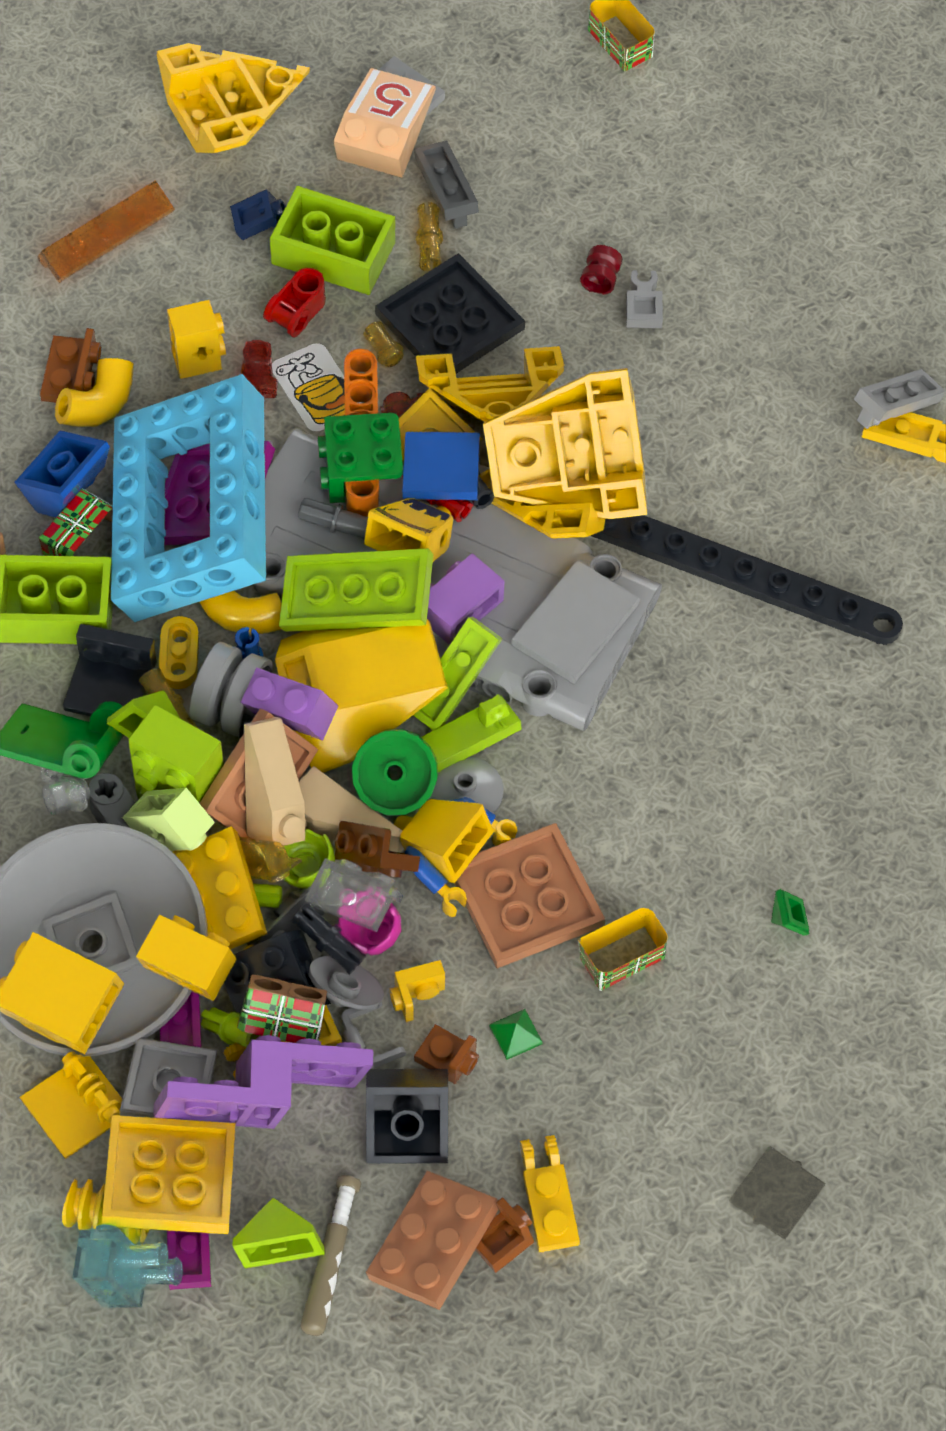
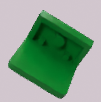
[318,413,403,503]

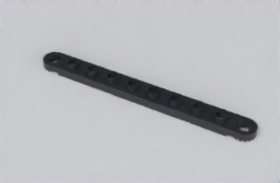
[591,515,903,645]

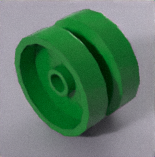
[352,729,438,816]

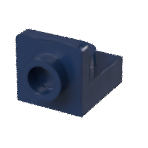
[230,189,286,240]

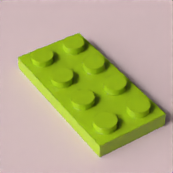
[279,548,433,632]

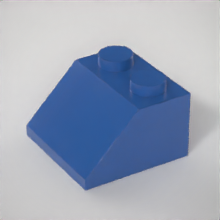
[14,430,110,518]

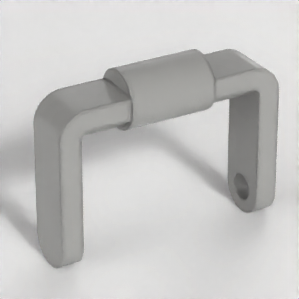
[341,1001,406,1069]

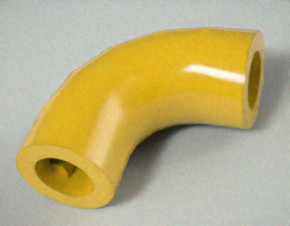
[55,358,134,427]
[199,590,282,635]

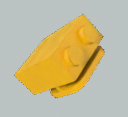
[0,932,124,1055]

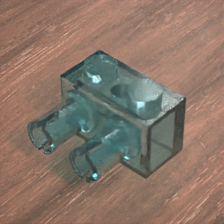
[72,1224,183,1308]

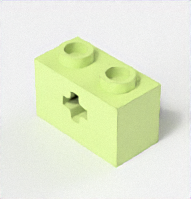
[122,788,215,851]

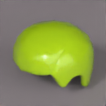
[275,829,335,889]

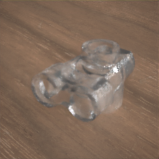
[41,768,90,815]

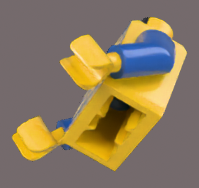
[394,797,517,917]

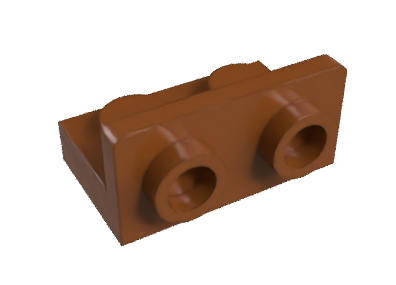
[40,328,102,403]

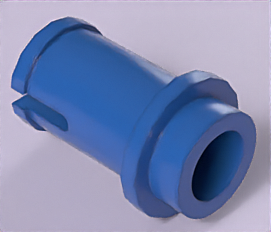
[235,627,264,659]

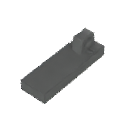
[414,140,479,229]

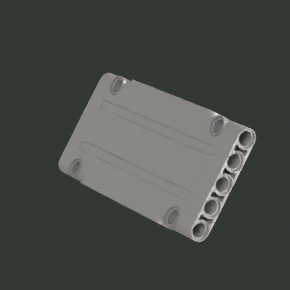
[255,428,662,731]

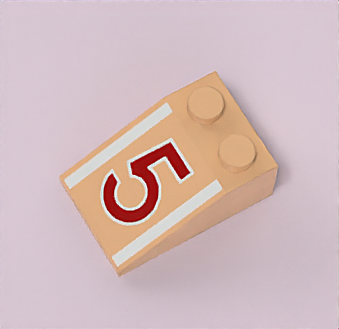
[334,68,436,178]

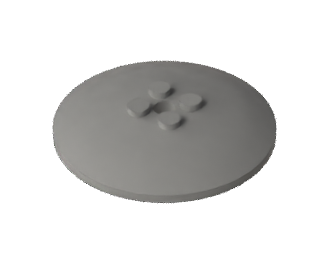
[0,823,207,1057]

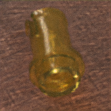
[363,321,403,367]

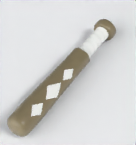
[300,1175,361,1336]

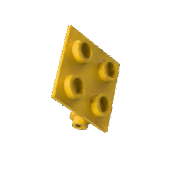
[19,1051,123,1159]

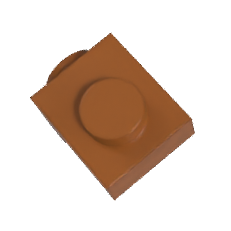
[475,1197,534,1273]

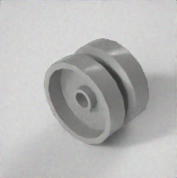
[189,641,273,738]

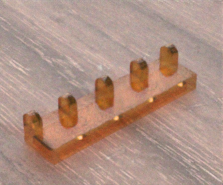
[38,180,175,283]

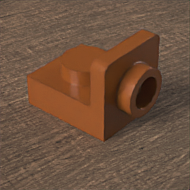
[414,1024,479,1084]

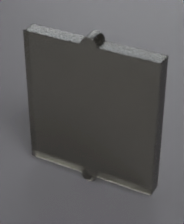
[729,1146,826,1240]

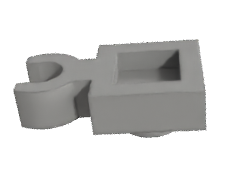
[626,270,663,328]

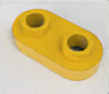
[159,616,199,689]

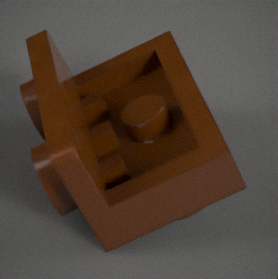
[335,821,420,878]

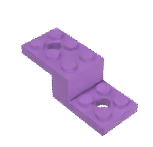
[153,1035,373,1129]

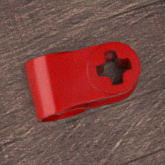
[263,268,326,338]

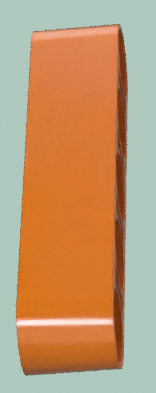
[344,348,379,517]

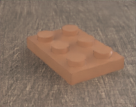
[199,708,318,847]
[366,1171,499,1310]

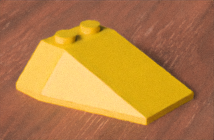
[483,368,647,519]

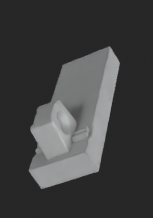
[854,369,946,429]

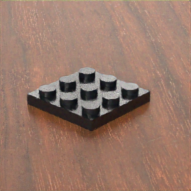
[375,253,525,374]

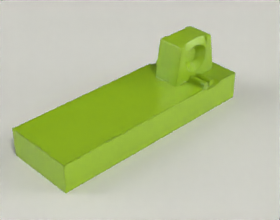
[413,616,503,730]
[422,694,522,773]

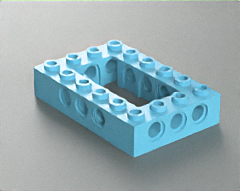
[111,374,266,622]

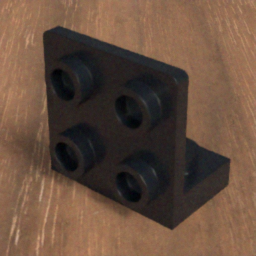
[63,624,157,717]
[224,930,331,1014]

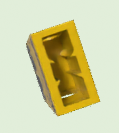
[364,498,453,562]

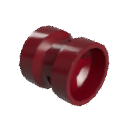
[580,245,623,295]

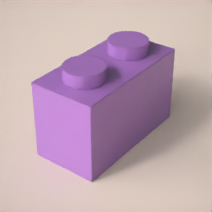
[427,553,505,645]
[241,667,338,741]

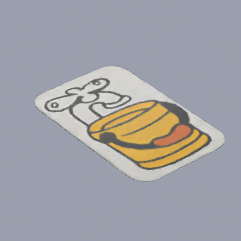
[271,343,361,431]

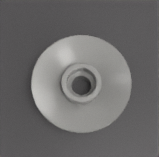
[428,756,504,814]
[309,956,384,1010]

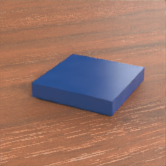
[402,432,480,500]

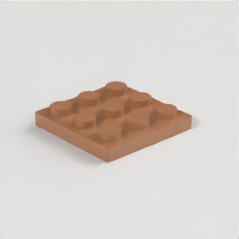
[455,823,605,969]

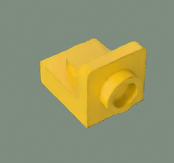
[389,960,445,1022]

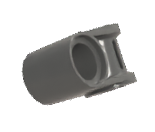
[88,773,135,828]

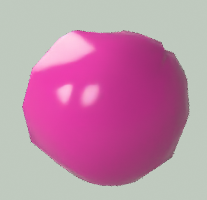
[338,891,402,956]

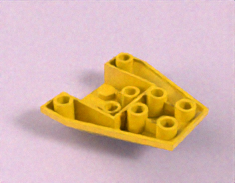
[275,619,448,773]

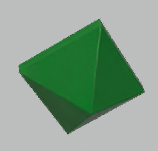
[771,889,810,936]
[489,1009,543,1060]

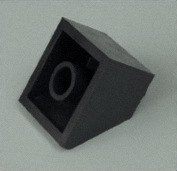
[366,1069,448,1164]

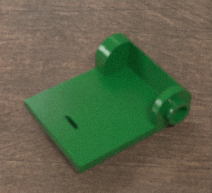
[0,701,124,779]

